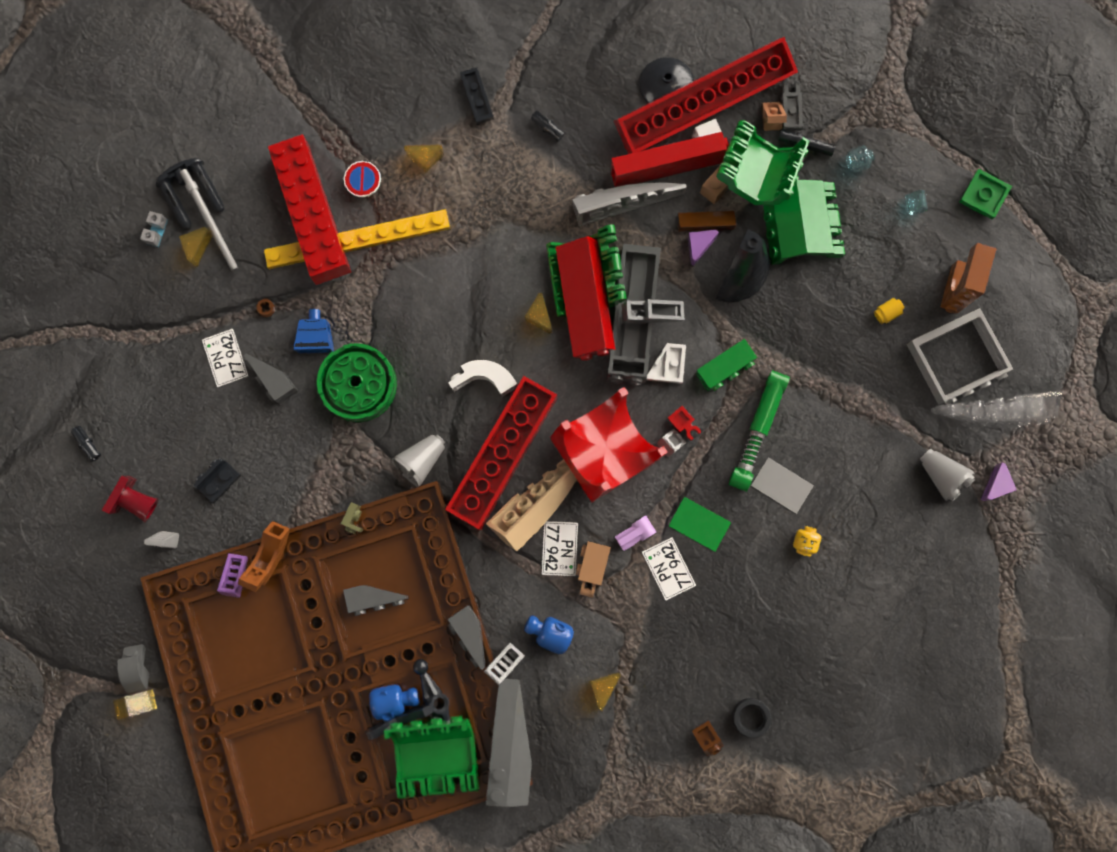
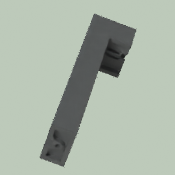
[607,244,661,387]

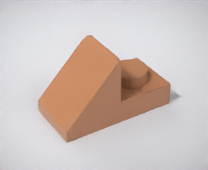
[762,102,787,131]

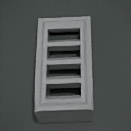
[144,531,179,549]
[484,643,525,685]

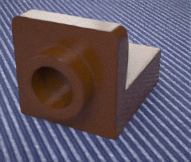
[692,720,724,756]

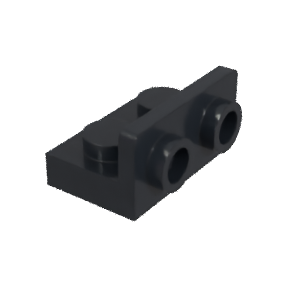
[193,458,241,503]

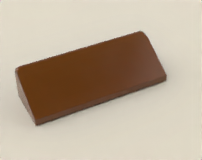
[678,211,736,231]

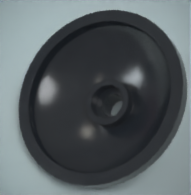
[639,57,694,103]

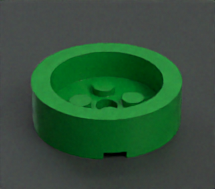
[317,343,397,422]

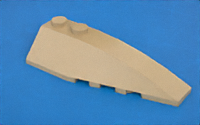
[486,459,577,551]

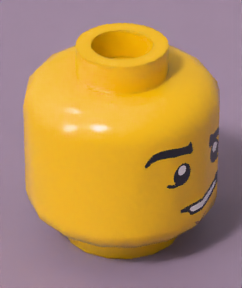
[793,526,821,556]

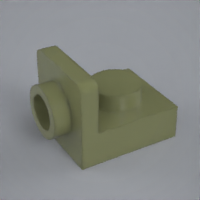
[341,502,363,534]

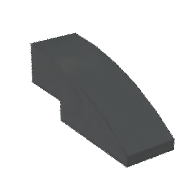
[622,299,684,323]

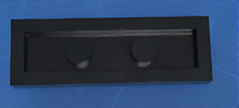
[460,67,494,125]

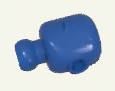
[524,616,574,654]
[369,684,420,721]

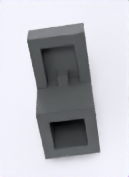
[117,644,149,693]

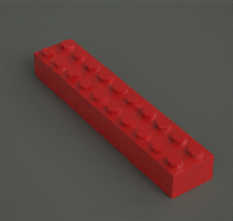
[613,37,798,154]

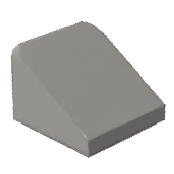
[657,429,686,457]

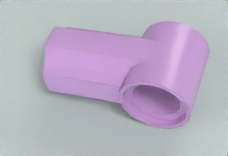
[615,516,656,551]

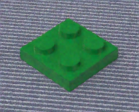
[959,168,1012,220]

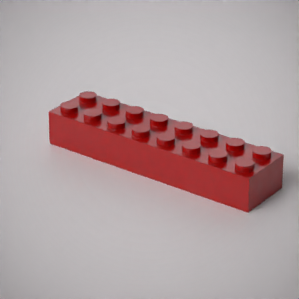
[268,134,352,285]
[445,376,558,530]

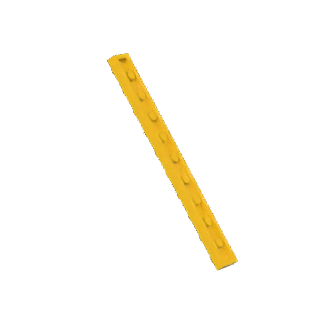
[264,209,450,269]

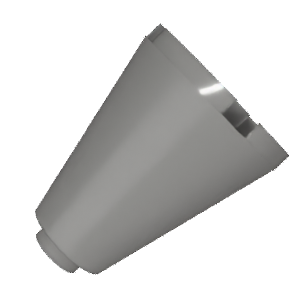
[392,435,445,487]

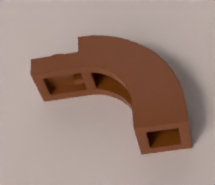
[238,521,290,592]

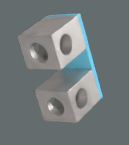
[140,211,168,247]

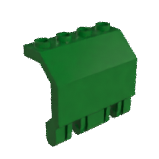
[716,120,809,205]
[763,180,845,264]
[546,225,627,317]
[384,716,479,799]

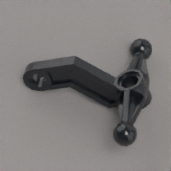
[365,659,450,740]

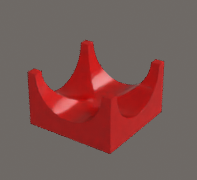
[550,387,668,503]

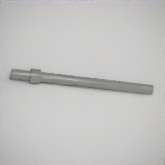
[180,169,238,271]

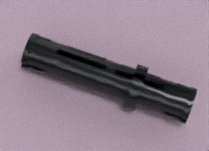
[778,129,836,157]

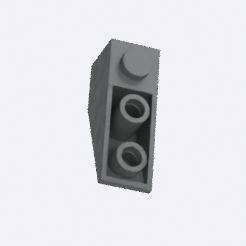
[244,353,298,404]
[343,585,409,616]
[448,606,486,670]

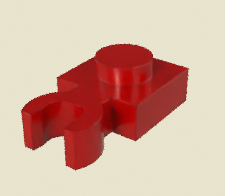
[667,406,701,441]

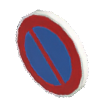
[344,161,381,197]

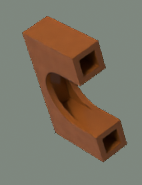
[940,243,996,313]

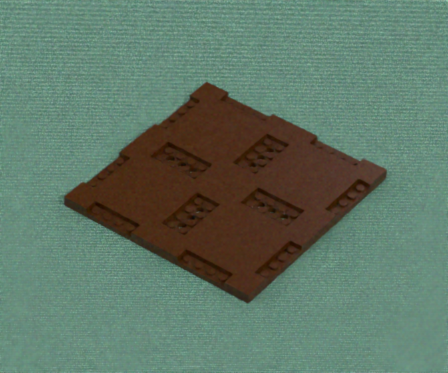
[140,481,533,852]

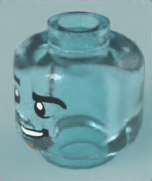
[845,145,875,173]

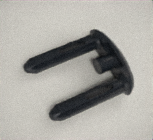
[155,158,224,230]

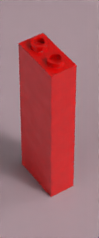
[611,132,729,187]
[556,236,616,361]

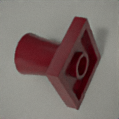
[102,475,159,523]

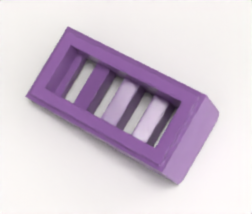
[217,553,248,598]

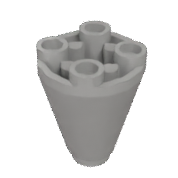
[920,449,975,502]

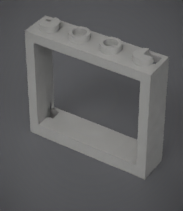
[906,308,1013,406]

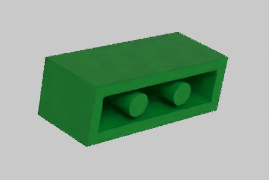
[695,339,758,392]

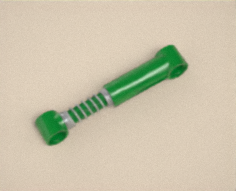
[728,370,790,492]

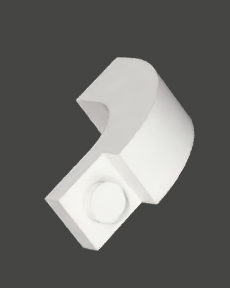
[448,360,518,397]

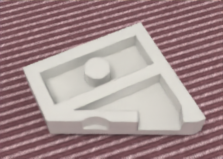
[646,343,686,384]

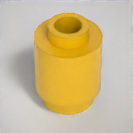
[874,298,904,324]

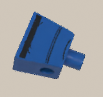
[294,309,334,353]

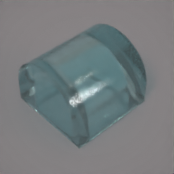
[905,190,928,214]

